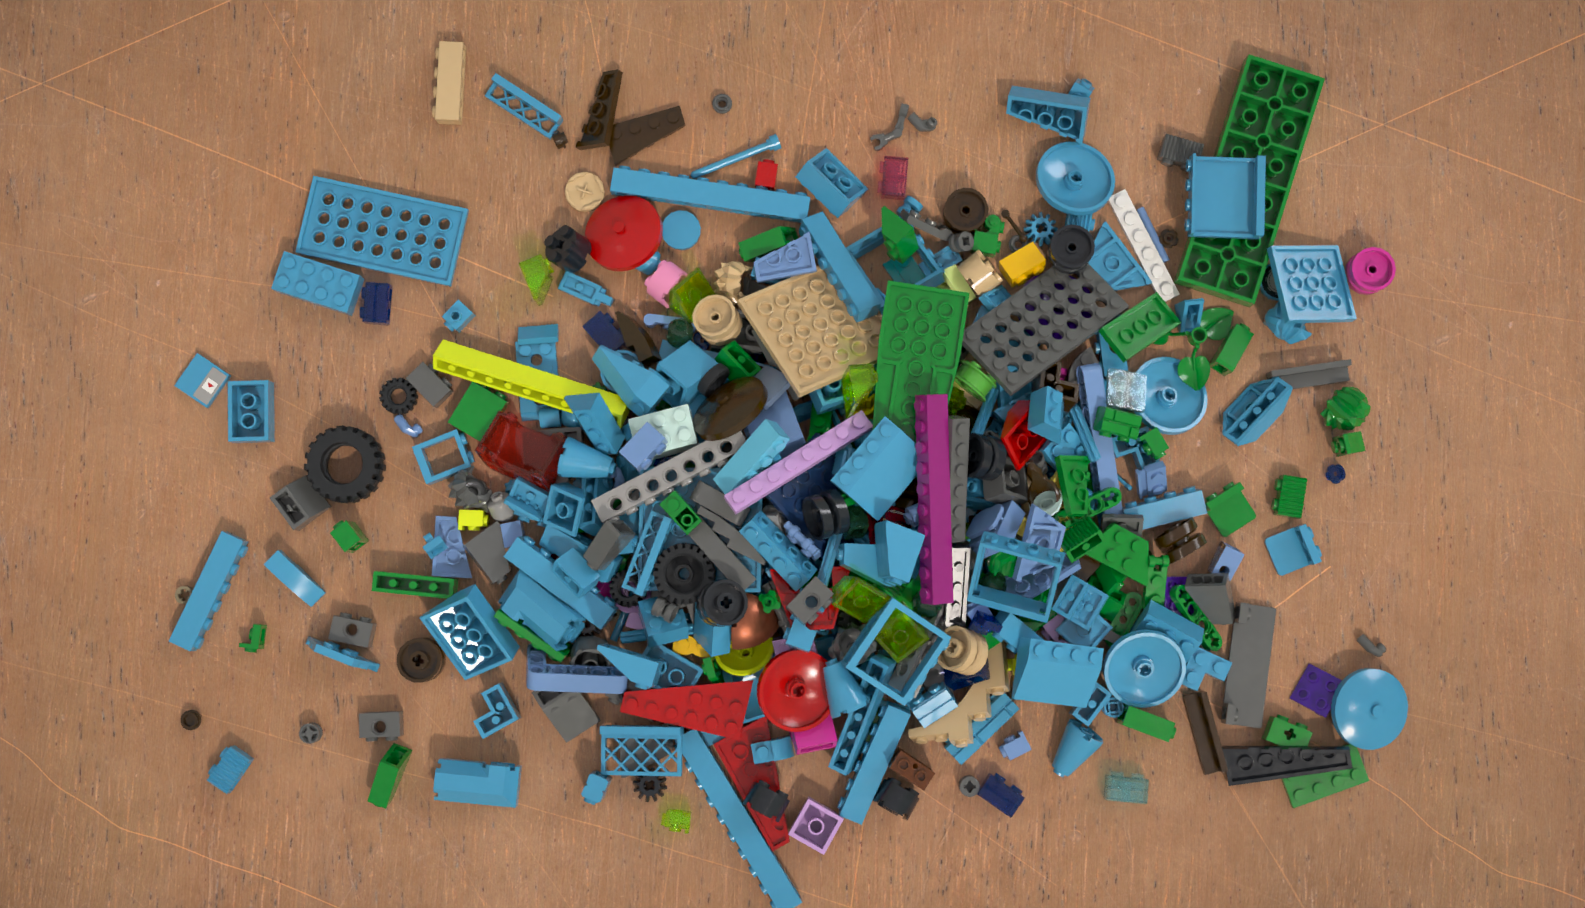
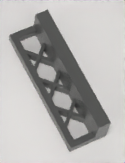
[1266,359,1352,389]

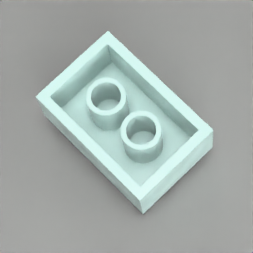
[628,404,699,460]

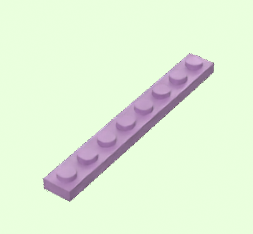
[724,410,873,515]

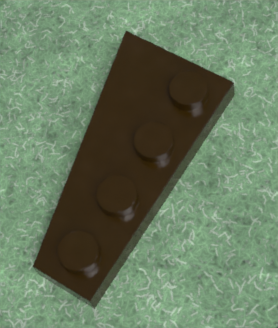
[576,69,623,150]
[609,106,686,166]

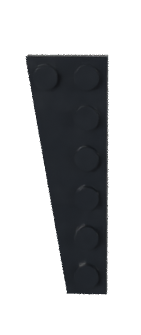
[1222,746,1353,786]

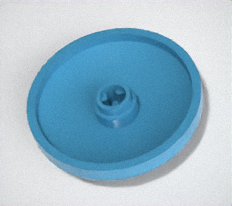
[1036,142,1115,216]
[1129,357,1208,435]
[1103,629,1186,708]
[1331,668,1408,750]

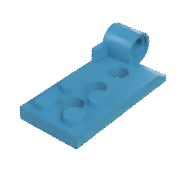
[515,342,562,428]

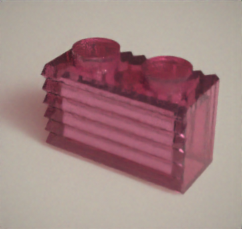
[877,156,908,200]

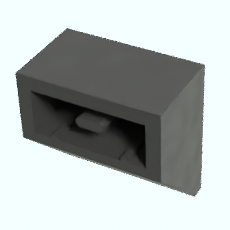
[270,475,331,531]

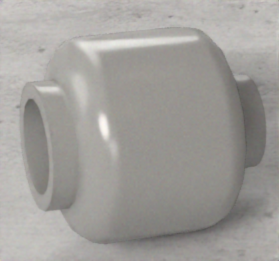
[487,491,514,522]

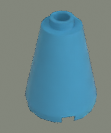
[557,437,616,478]
[823,658,870,718]
[1052,719,1104,777]

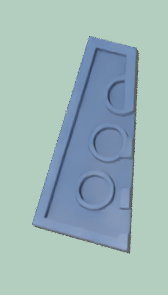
[999,556,1081,599]

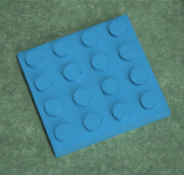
[1267,245,1357,323]

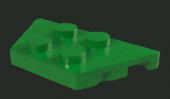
[1085,523,1149,586]

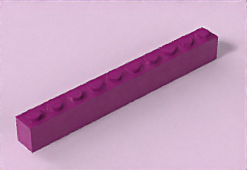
[914,394,954,605]

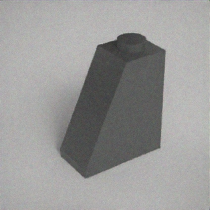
[583,520,636,570]
[463,521,510,585]
[1185,573,1235,625]
[619,738,674,778]

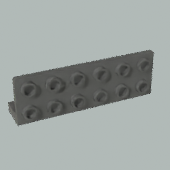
[1221,602,1276,728]

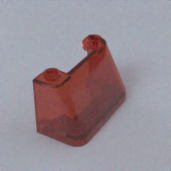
[475,411,567,492]

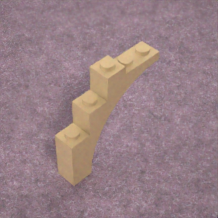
[908,641,1010,748]

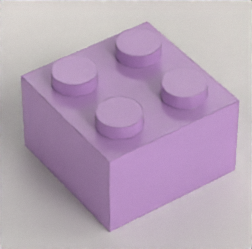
[788,796,844,855]

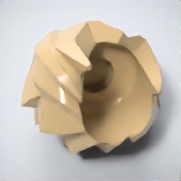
[712,261,753,305]

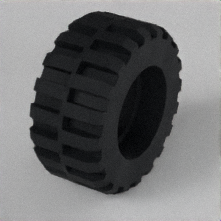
[304,425,386,503]

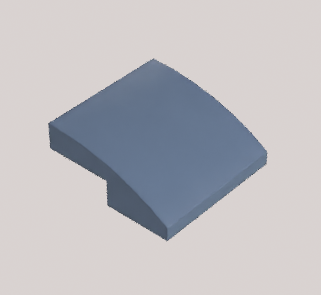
[754,366,791,411]

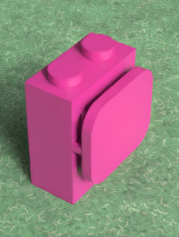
[789,714,838,755]

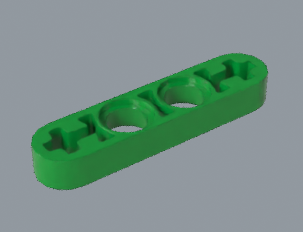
[1051,487,1122,530]
[1170,585,1222,651]

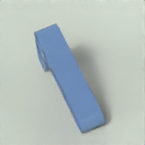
[526,643,628,694]

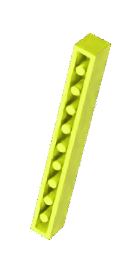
[433,340,630,429]

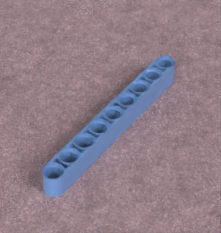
[1076,363,1123,529]

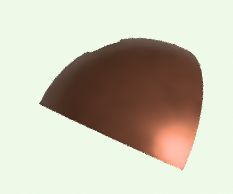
[731,592,779,650]

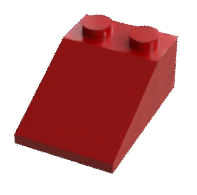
[1001,400,1047,470]

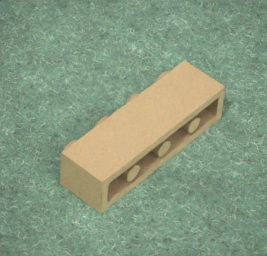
[432,41,466,125]

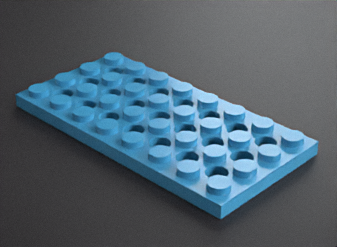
[295,176,469,287]

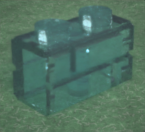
[1103,771,1149,804]

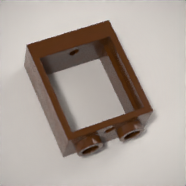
[888,747,935,790]

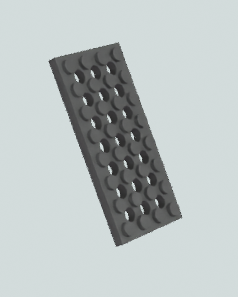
[962,264,1129,396]

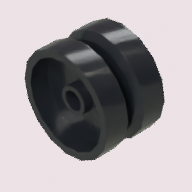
[1047,224,1095,274]
[967,433,1007,481]
[802,489,850,541]
[696,580,748,627]

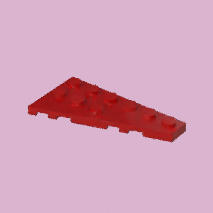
[620,680,753,740]
[713,717,790,852]

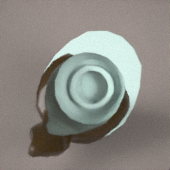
[1027,461,1063,516]

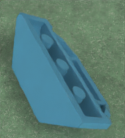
[1222,376,1293,446]

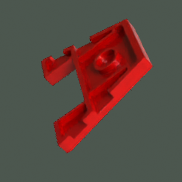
[770,566,850,630]

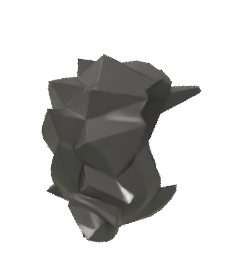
[448,465,492,512]
[827,622,877,664]

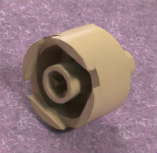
[957,249,1004,296]

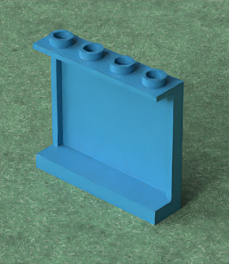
[1184,153,1266,239]

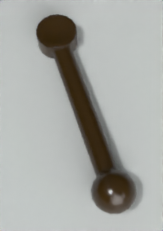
[1001,210,1027,242]

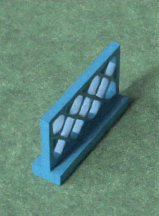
[600,725,684,776]

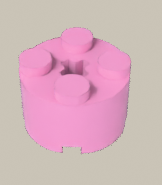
[644,260,692,308]

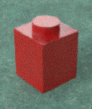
[755,159,778,191]

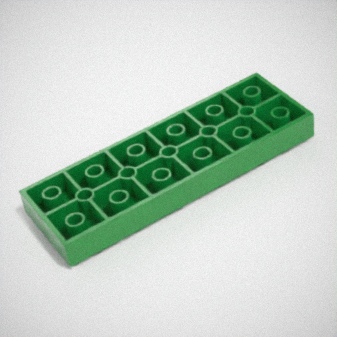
[1174,54,1325,307]

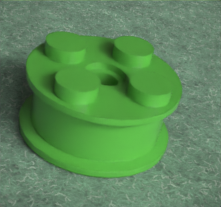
[954,360,997,402]

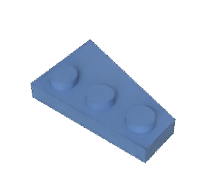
[754,231,817,283]
[432,516,472,578]

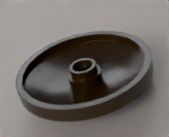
[693,376,768,441]

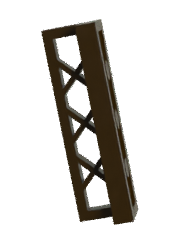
[1183,691,1228,775]

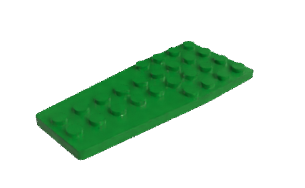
[872,280,970,443]

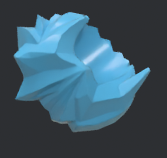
[1263,301,1312,344]

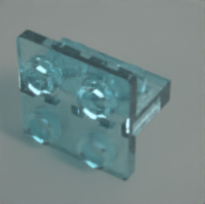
[1106,368,1146,413]

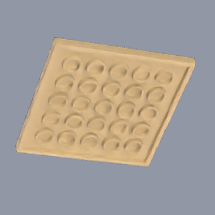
[737,266,882,397]

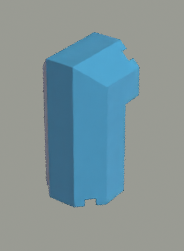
[498,569,586,651]
[433,758,522,808]

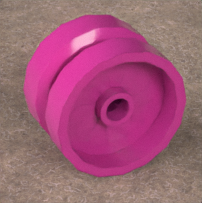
[1345,247,1396,295]

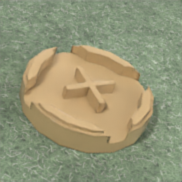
[565,172,605,212]

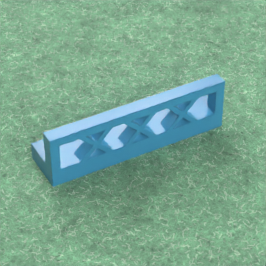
[485,73,564,140]
[622,510,674,596]

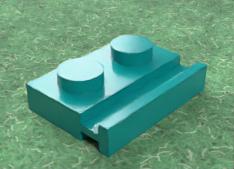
[882,256,925,284]

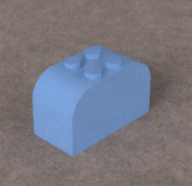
[744,391,806,460]

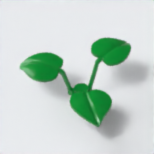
[1152,308,1234,391]

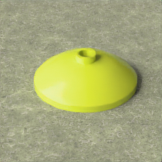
[715,637,774,676]

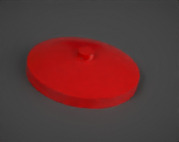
[585,195,663,271]
[757,649,830,732]

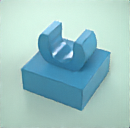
[423,532,448,559]

